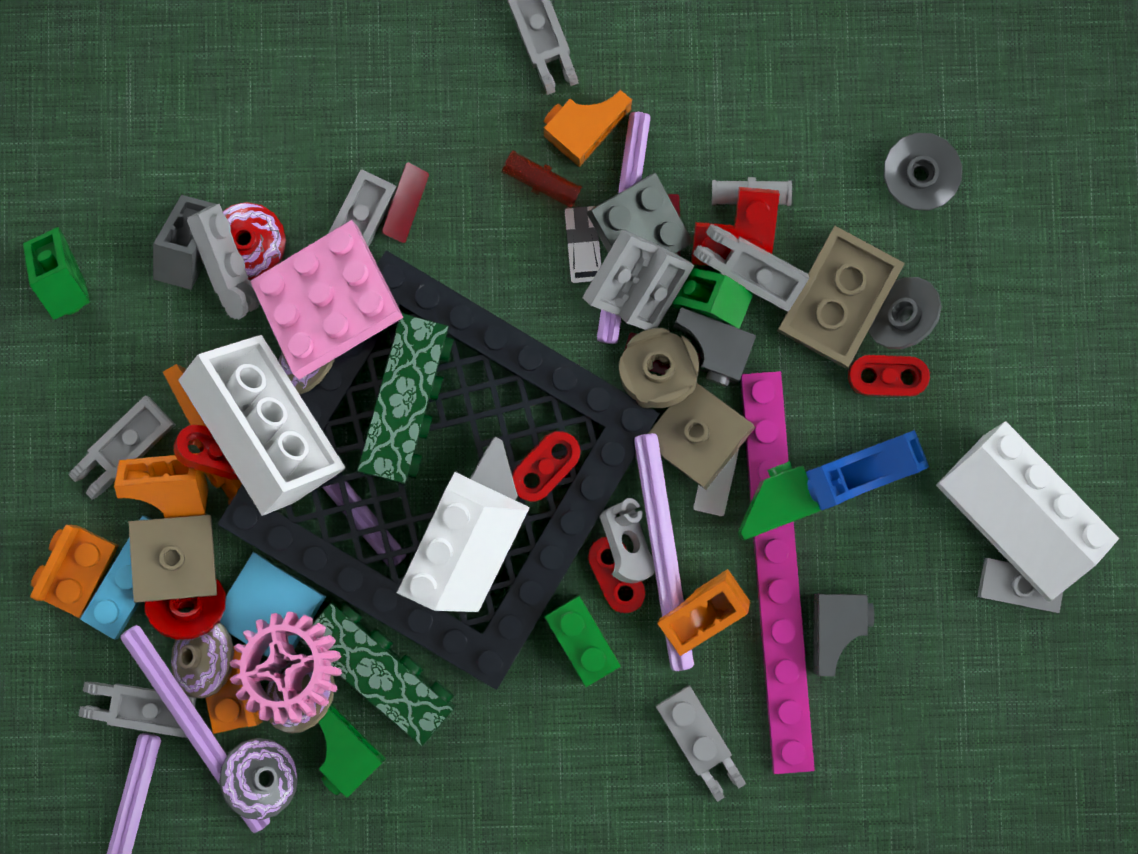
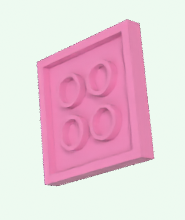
[250,220,403,380]

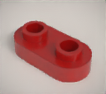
[848,355,930,397]
[174,425,239,480]
[512,431,580,501]
[588,537,645,613]

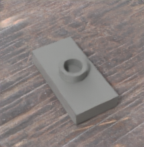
[977,558,1063,613]

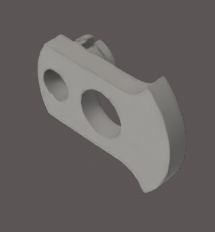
[600,498,655,583]

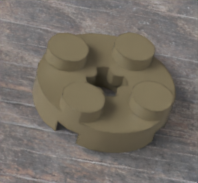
[619,328,699,409]

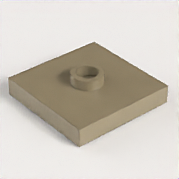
[648,383,755,490]
[128,515,217,603]

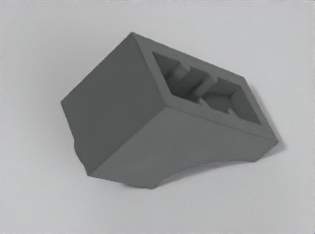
[153,195,216,290]
[673,307,756,387]
[813,594,874,676]

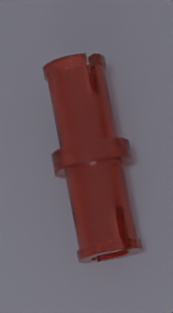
[501,150,583,209]

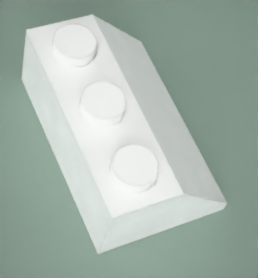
[397,472,529,612]

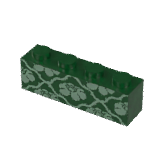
[358,313,454,486]
[299,602,456,746]

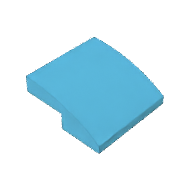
[220,552,326,662]

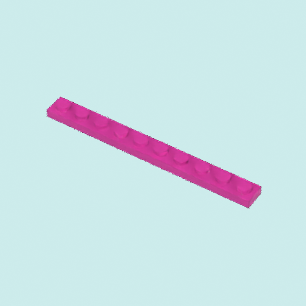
[740,371,815,774]

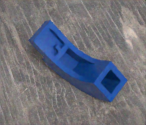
[806,430,929,510]

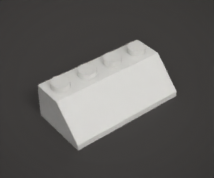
[178,335,345,516]
[936,421,1119,602]

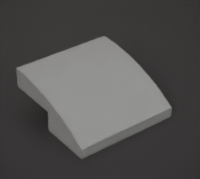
[582,229,694,330]

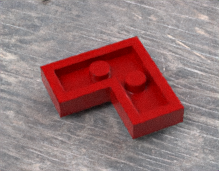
[691,187,780,266]

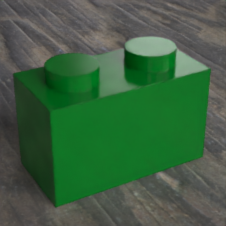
[544,595,621,687]

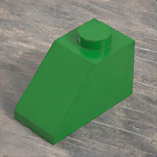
[23,227,90,320]
[671,268,754,329]
[738,461,821,540]

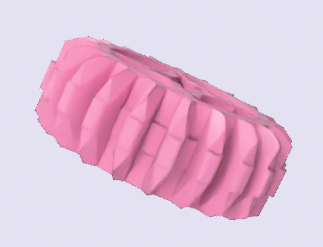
[229,612,342,725]

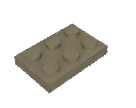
[777,226,905,369]

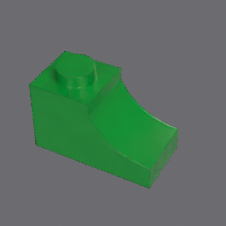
[318,703,386,798]

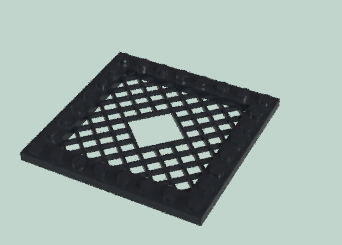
[217,250,660,690]

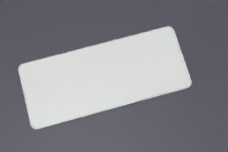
[693,449,739,516]

